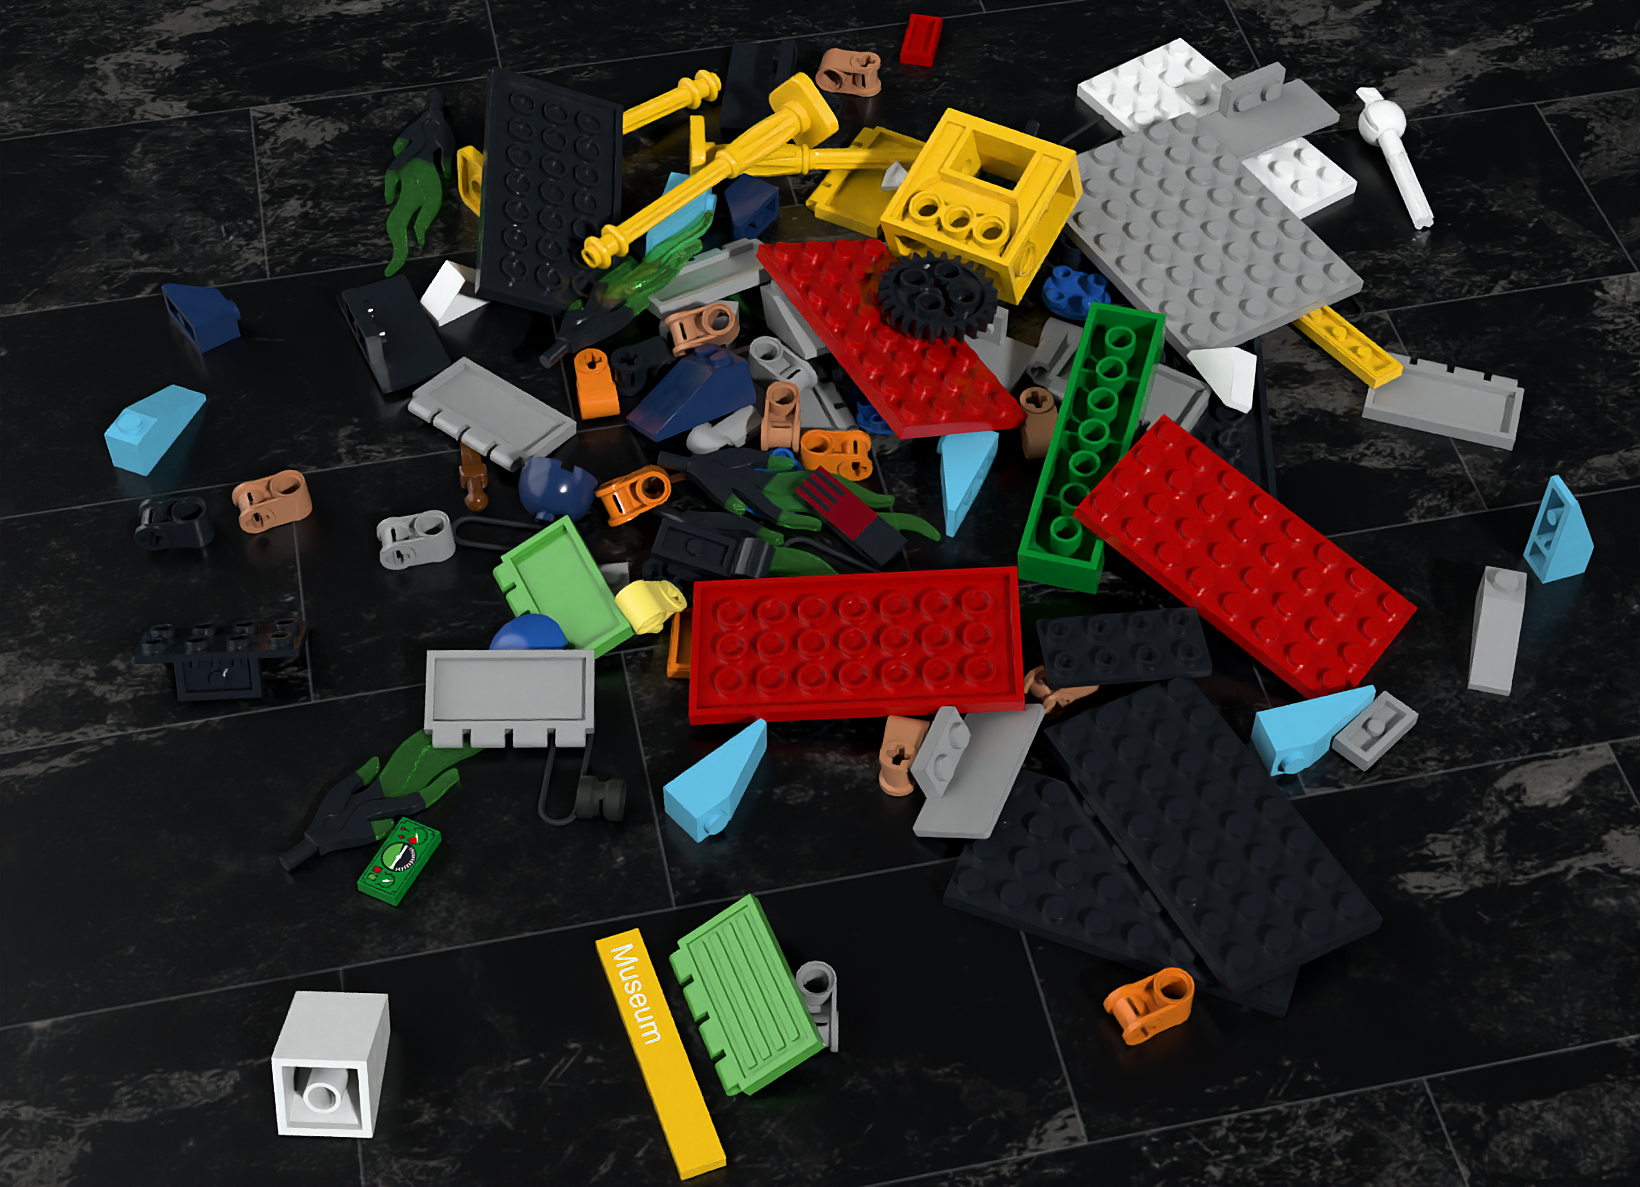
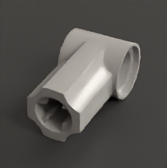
[1026,317,1084,387]
[686,405,762,454]

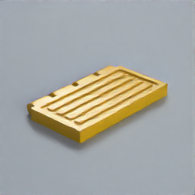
[806,126,926,239]

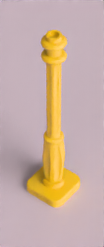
[457,70,721,217]
[582,72,839,269]
[689,115,923,177]

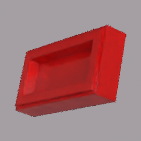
[900,14,943,67]

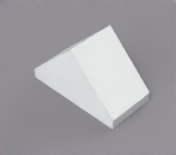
[420,260,493,327]
[1187,347,1257,414]

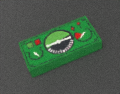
[357,817,442,907]

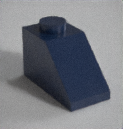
[723,173,779,242]
[161,283,241,354]

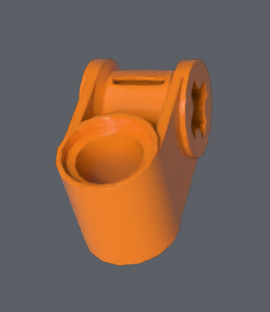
[574,348,620,420]
[799,429,873,481]
[593,465,671,527]
[1103,967,1195,1045]

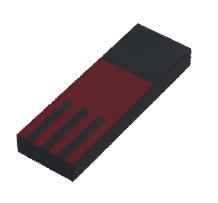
[793,465,908,571]

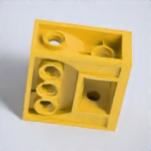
[880,108,1083,306]

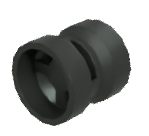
[576,775,626,821]

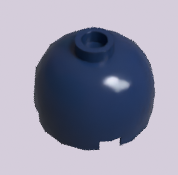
[518,457,598,527]

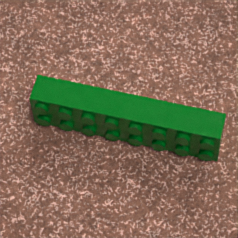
[1017,301,1166,595]

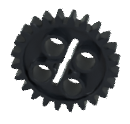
[877,250,999,345]

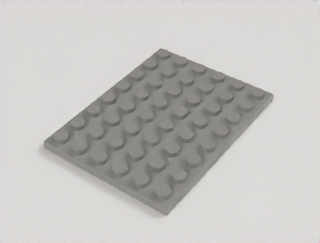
[1062,112,1364,366]

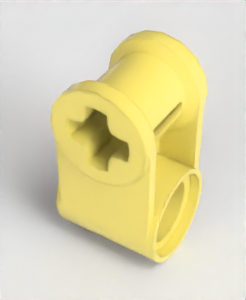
[614,580,687,635]

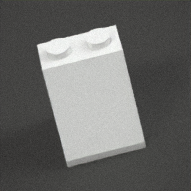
[271,991,390,1138]

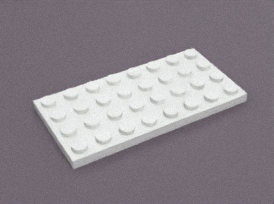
[1077,38,1357,219]

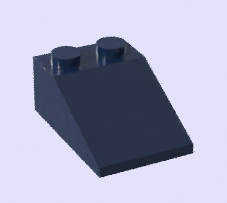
[626,343,758,442]

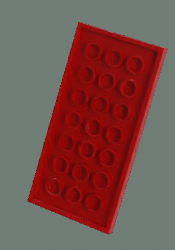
[756,238,1028,439]
[1072,414,1417,700]
[689,566,1025,725]

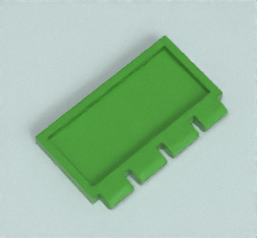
[493,515,636,659]
[669,894,826,1096]

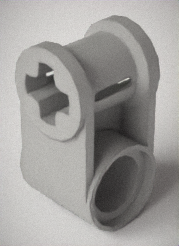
[748,336,818,392]
[376,510,456,570]
[796,961,839,1052]

